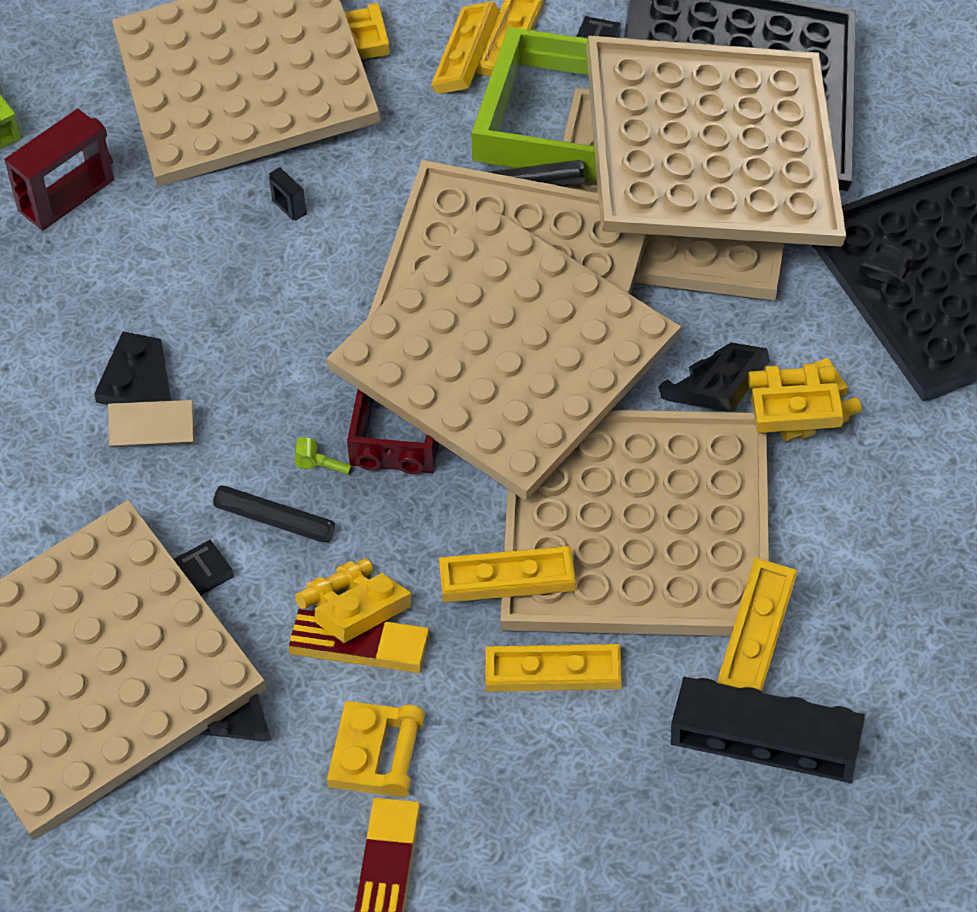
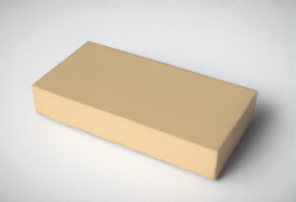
[108,400,195,447]

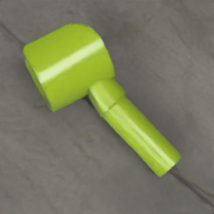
[294,437,352,475]

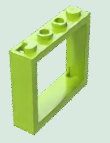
[471,27,597,180]

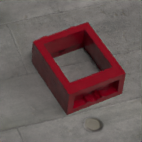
[4,108,114,231]
[347,389,439,474]

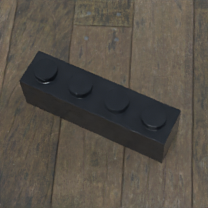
[670,676,865,784]

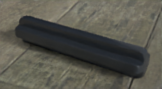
[486,160,588,186]
[213,485,335,543]

